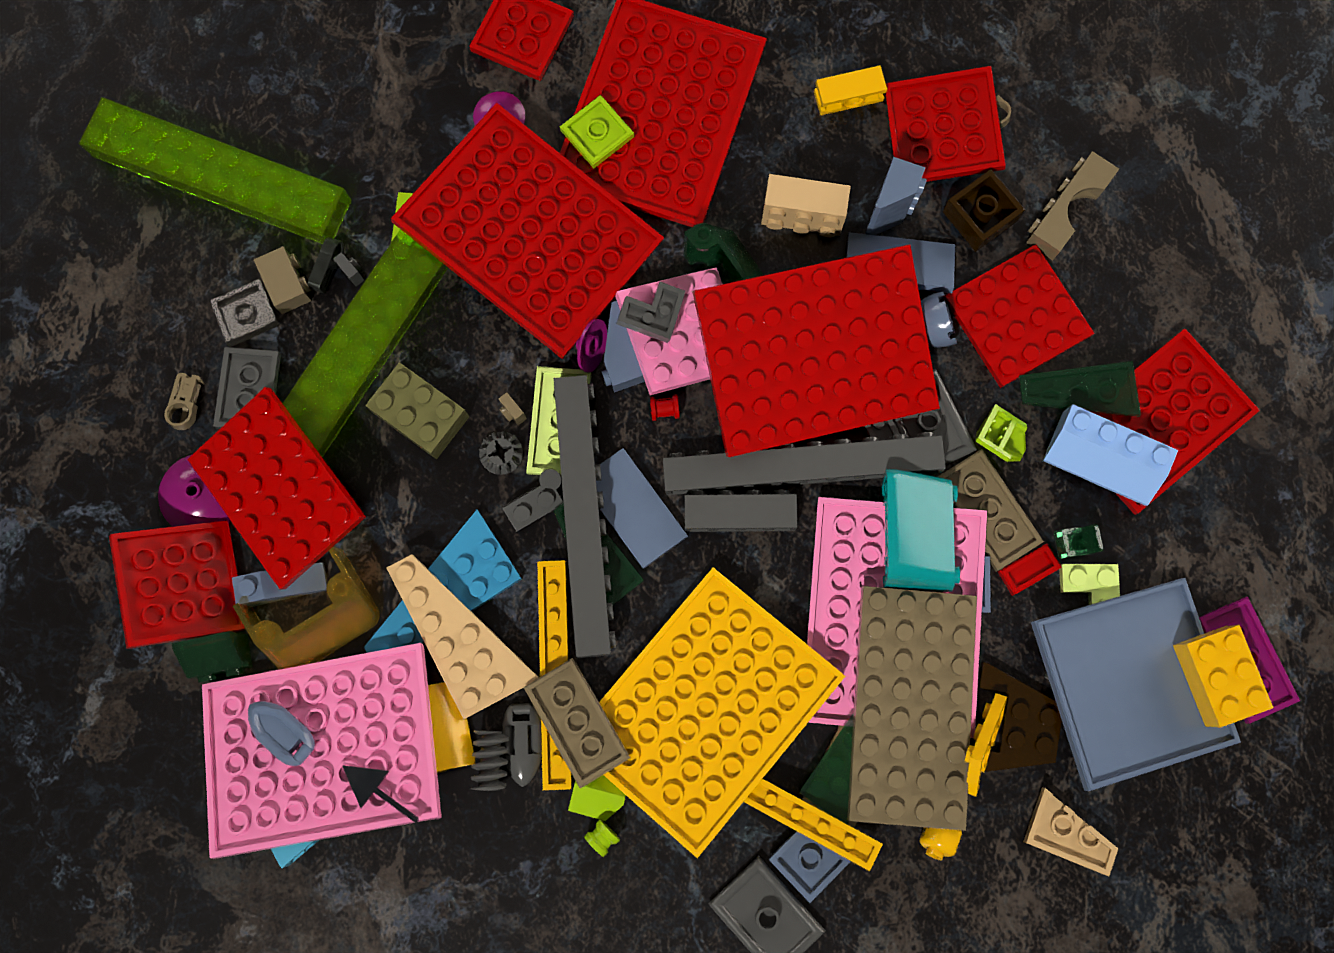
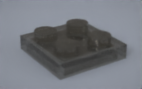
[210,279,280,347]

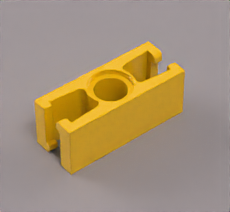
[814,66,887,115]

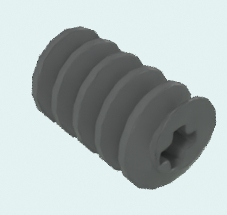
[470,730,510,791]

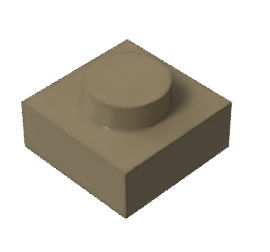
[498,392,527,425]

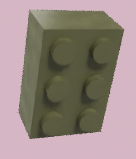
[365,362,470,460]

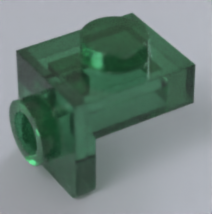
[1054,524,1104,559]

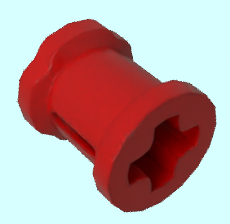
[650,394,679,421]

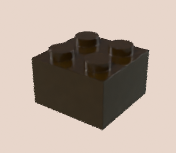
[942,169,1025,252]

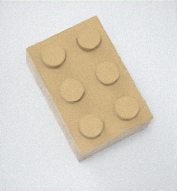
[761,174,851,237]

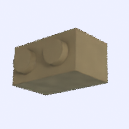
[253,246,311,314]

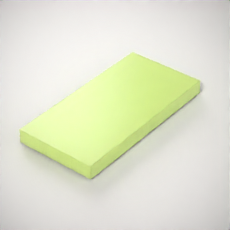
[526,366,591,476]

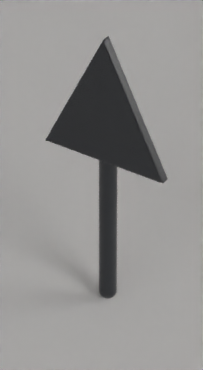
[342,765,419,823]

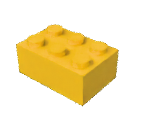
[1173,625,1273,728]

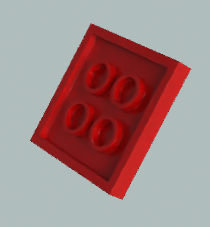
[469,0,574,82]

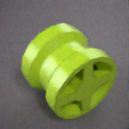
[584,819,620,857]

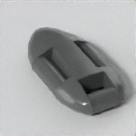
[502,702,542,787]

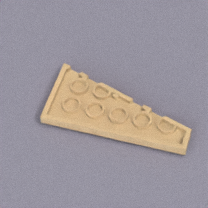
[386,555,540,719]

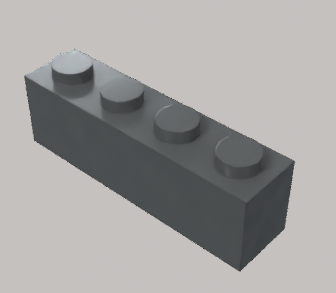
[685,490,797,532]

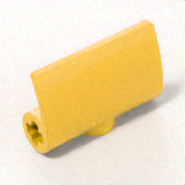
[428,682,476,773]

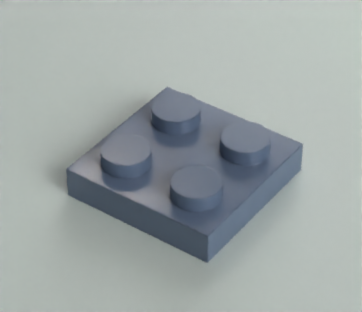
[768,831,851,903]

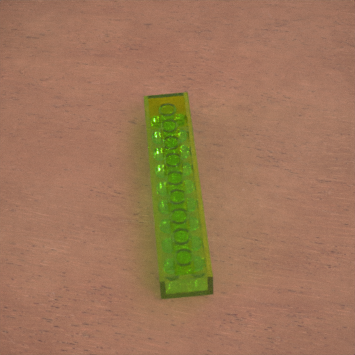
[79,97,352,244]
[283,229,448,457]

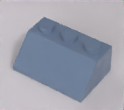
[865,157,927,235]

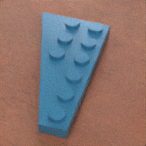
[364,510,522,653]

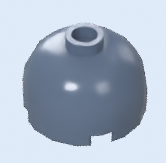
[921,291,957,348]

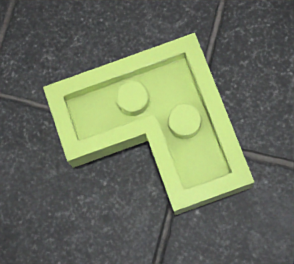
[1059,564,1120,605]

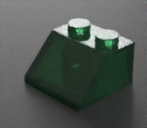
[172,631,252,683]

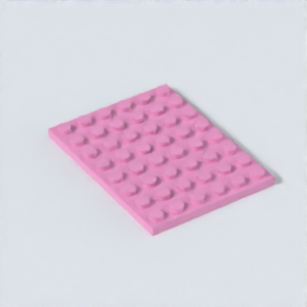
[807,497,987,738]
[202,643,442,859]

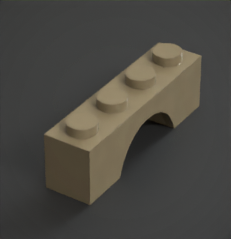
[1026,151,1119,261]

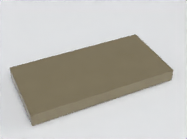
[938,449,1044,572]
[523,658,631,788]

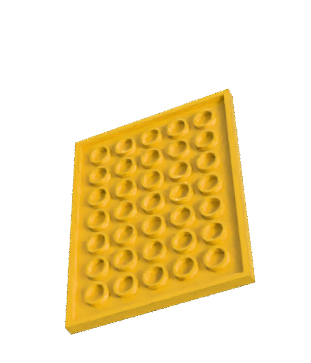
[599,567,845,858]

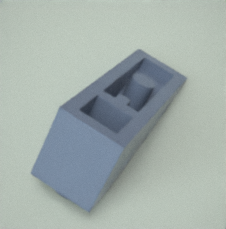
[601,301,645,392]
[232,562,329,608]

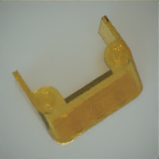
[233,546,380,670]

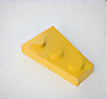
[965,693,1007,796]

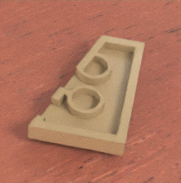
[1023,787,1118,876]

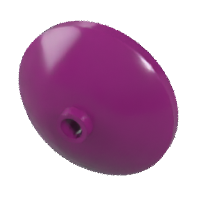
[158,455,231,527]

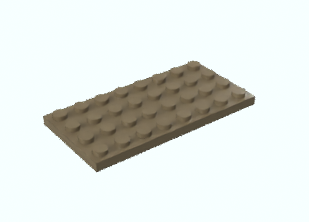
[847,586,977,831]

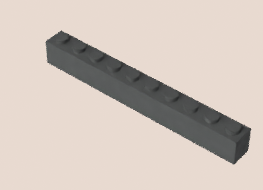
[553,375,616,658]
[663,432,946,495]

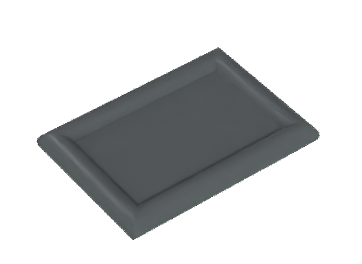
[893,368,977,465]
[708,856,826,953]

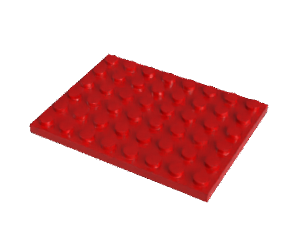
[560,0,767,230]
[391,103,664,359]
[692,244,940,458]

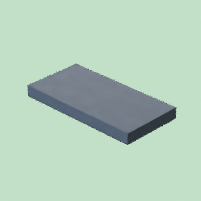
[846,232,955,294]
[596,448,688,569]

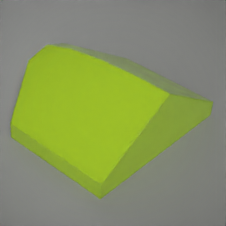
[975,404,1027,462]
[568,775,626,821]

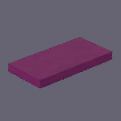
[1199,597,1300,724]

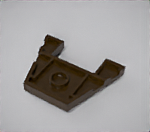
[977,662,1062,772]

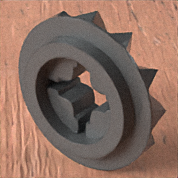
[479,431,523,475]

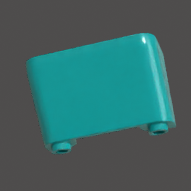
[882,469,960,592]

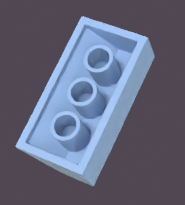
[1043,404,1178,506]

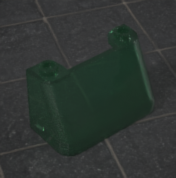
[684,223,764,282]

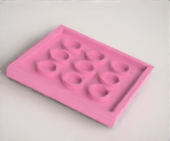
[615,267,722,395]

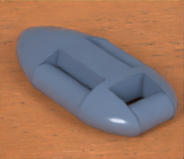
[248,701,315,766]

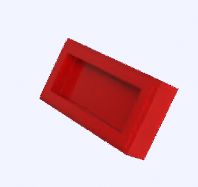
[998,544,1062,596]

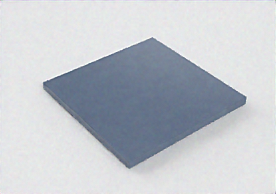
[1031,578,1241,791]

